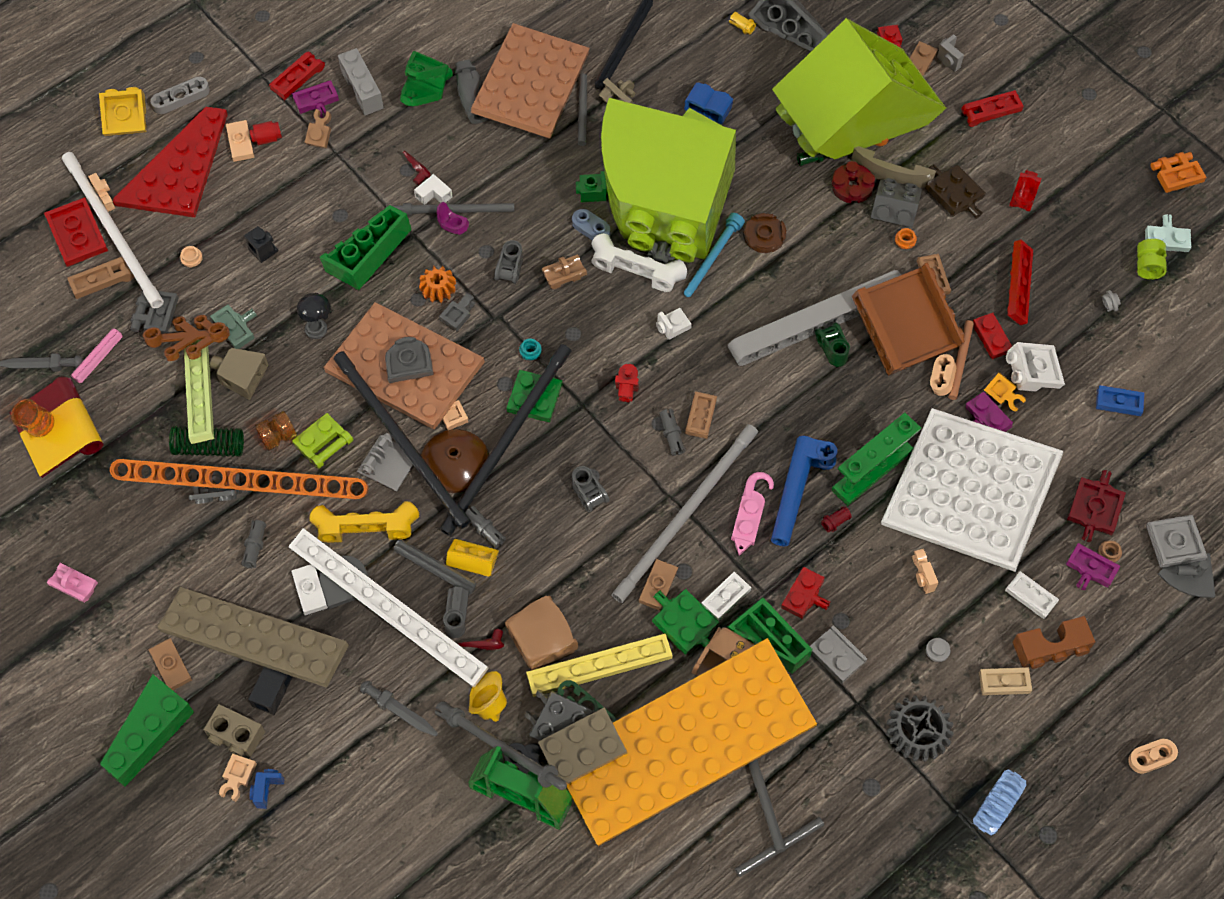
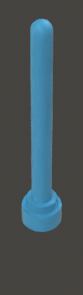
[684,213,745,297]

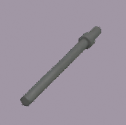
[386,203,514,216]

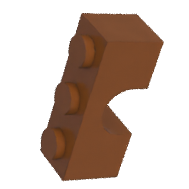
[1012,616,1095,669]

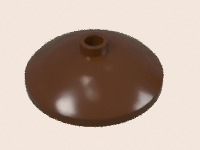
[421,429,489,493]

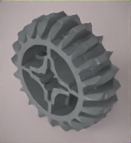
[886,695,954,762]

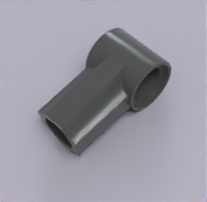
[443,587,469,638]

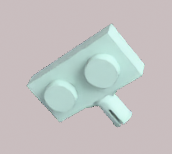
[1145,214,1191,252]

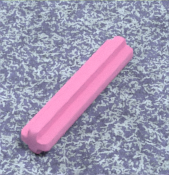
[71,328,122,383]

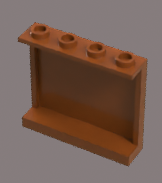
[852,262,965,376]

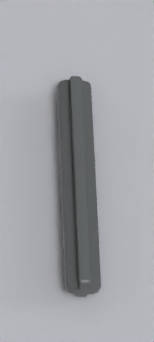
[394,539,476,594]

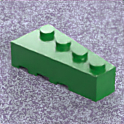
[320,205,412,290]
[100,674,194,787]

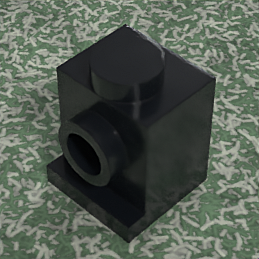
[244,226,279,263]

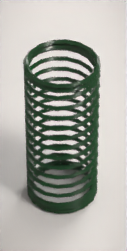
[169,426,244,457]

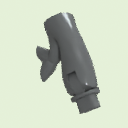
[455,60,489,124]

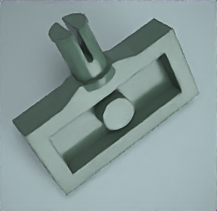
[210,304,257,349]

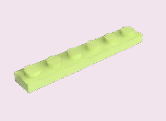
[184,339,214,444]

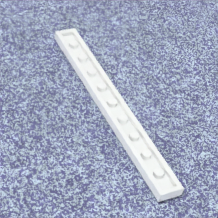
[289,528,489,687]

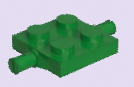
[652,589,719,655]

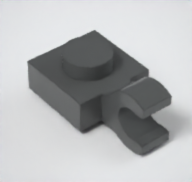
[439,293,476,332]

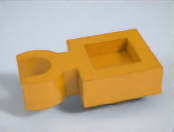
[984,372,1026,411]

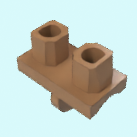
[542,255,587,289]

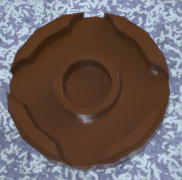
[743,213,787,253]

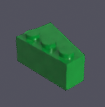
[727,598,813,674]

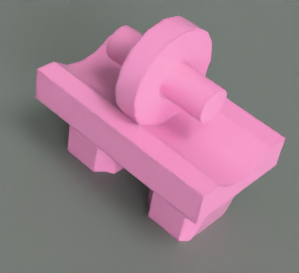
[47,563,98,603]

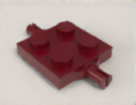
[1067,470,1126,542]

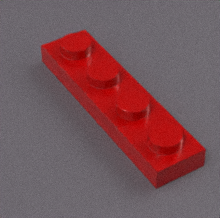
[1007,239,1033,325]

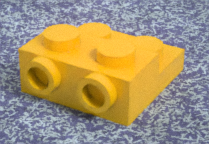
[99,87,147,136]

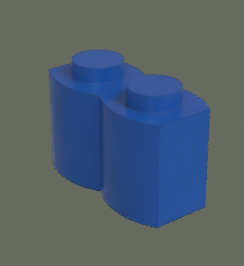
[684,83,733,125]

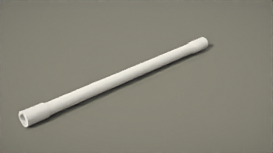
[62,152,164,308]

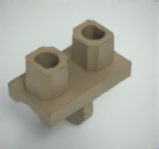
[599,78,636,104]

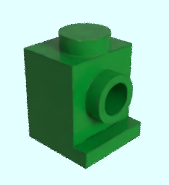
[576,171,606,202]

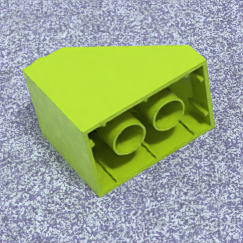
[772,18,946,159]

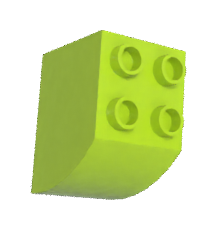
[601,98,736,263]

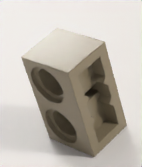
[203,704,265,758]

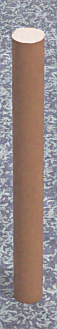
[948,320,974,400]

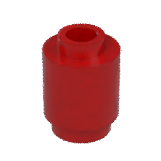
[249,121,282,146]

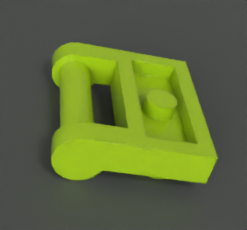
[292,413,354,469]

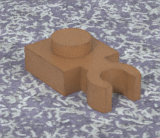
[305,109,331,149]

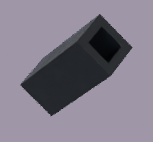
[248,667,293,715]

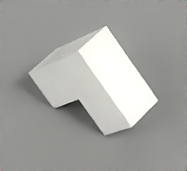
[414,174,453,205]

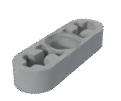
[150,77,210,114]

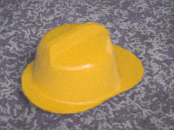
[469,671,507,722]

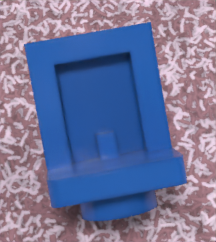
[250,769,285,809]

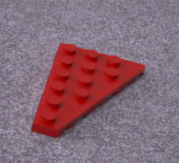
[113,107,228,218]

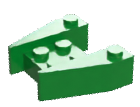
[468,746,572,830]

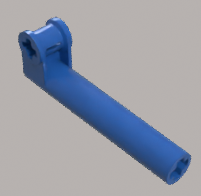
[771,436,837,546]

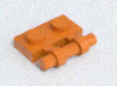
[1151,152,1207,193]

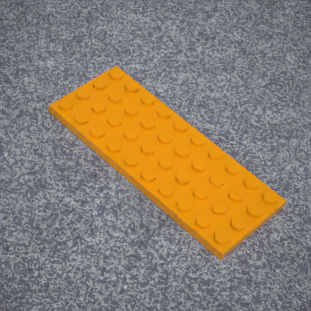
[567,638,817,846]

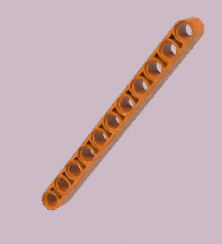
[110,459,369,499]

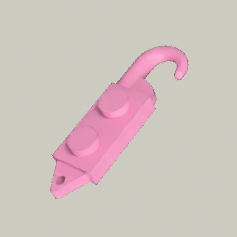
[731,472,774,555]

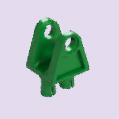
[400,51,453,106]

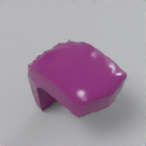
[437,202,469,235]

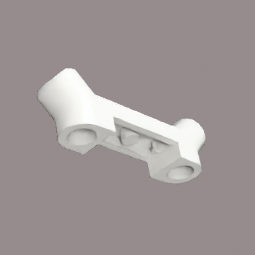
[591,233,687,292]

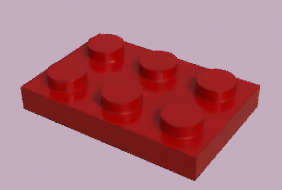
[44,197,108,267]

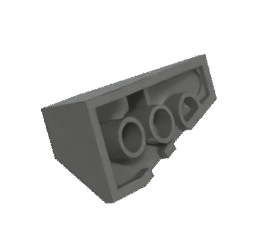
[748,0,829,51]

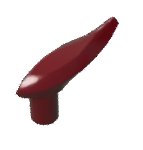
[403,151,431,186]
[458,629,504,650]

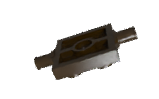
[925,164,986,219]

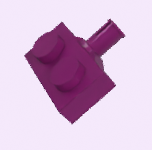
[292,80,339,118]
[966,392,1013,432]
[1066,543,1120,590]

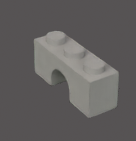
[338,48,384,116]

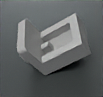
[937,34,964,72]

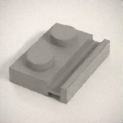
[810,625,867,684]

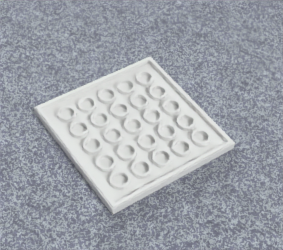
[881,408,1063,572]

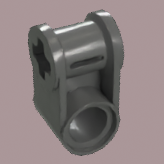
[494,240,523,284]
[572,466,609,513]

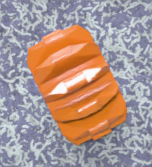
[419,266,456,304]

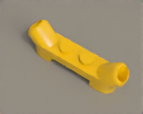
[310,501,419,543]

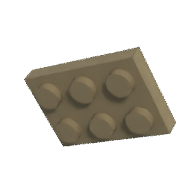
[538,707,627,784]

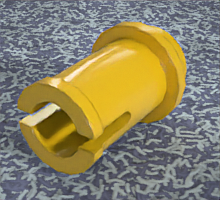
[729,12,756,34]

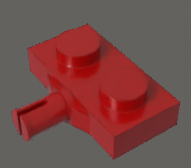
[781,567,831,619]

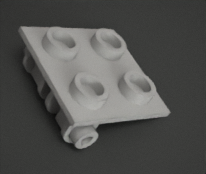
[357,433,413,492]

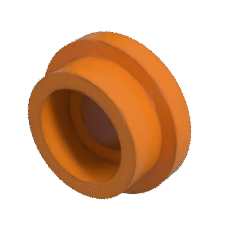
[895,228,917,249]

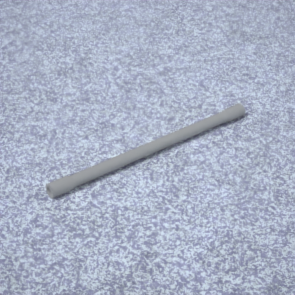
[611,424,758,603]

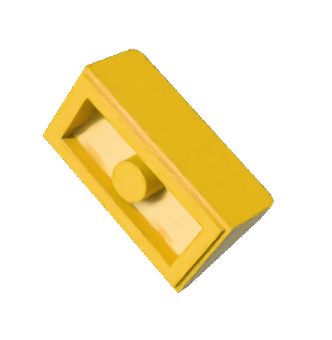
[446,539,499,577]

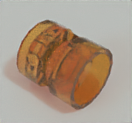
[11,399,54,437]
[255,410,297,451]

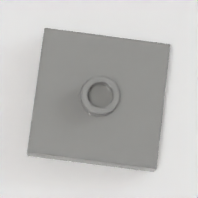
[1146,515,1207,568]

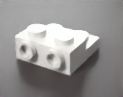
[1006,342,1065,391]

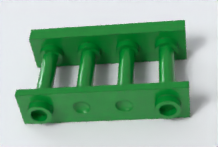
[832,412,921,506]

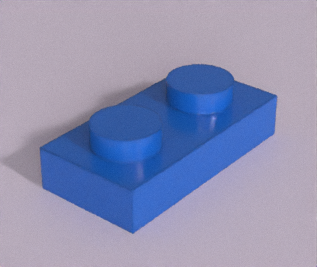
[1096,385,1144,416]

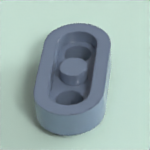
[572,209,610,240]

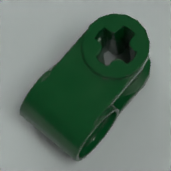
[815,322,850,367]

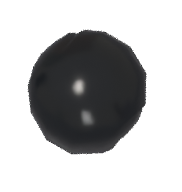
[297,293,332,322]

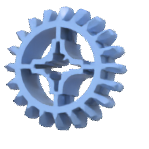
[973,769,1026,835]

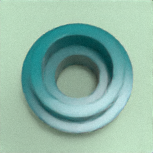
[519,339,542,360]

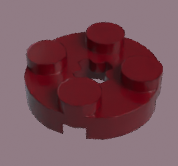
[832,161,875,203]

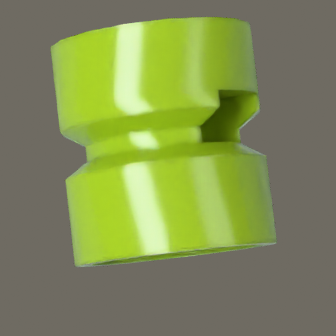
[1137,239,1167,279]

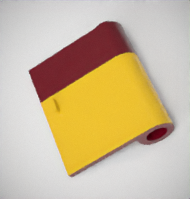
[9,377,103,478]

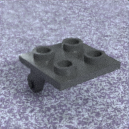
[524,690,595,740]

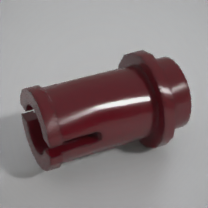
[821,506,852,532]

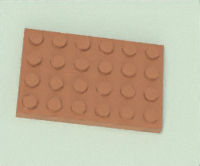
[471,23,590,138]
[323,302,485,430]

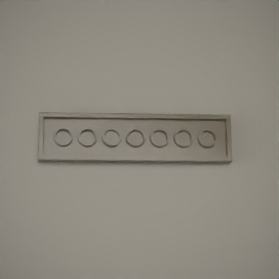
[157,587,349,688]

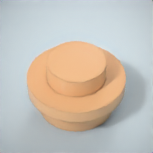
[180,246,202,267]

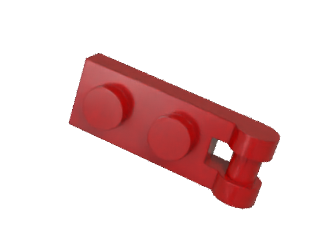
[269,51,325,100]
[961,90,1024,127]

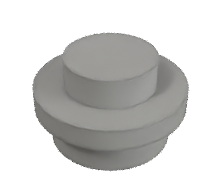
[1102,290,1121,312]
[926,638,950,662]

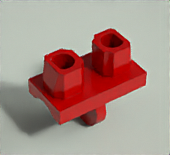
[1009,170,1042,212]
[615,364,639,403]

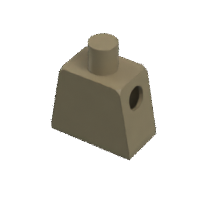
[210,348,269,400]

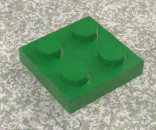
[507,370,563,423]

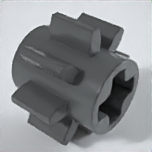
[648,241,674,264]

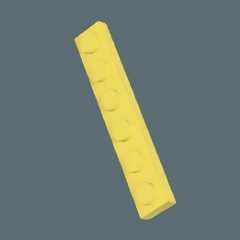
[526,634,673,697]

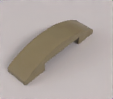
[851,146,936,188]

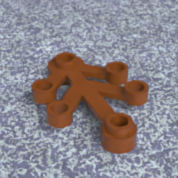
[143,315,230,361]

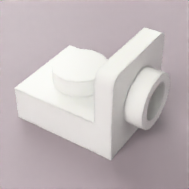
[656,308,692,340]

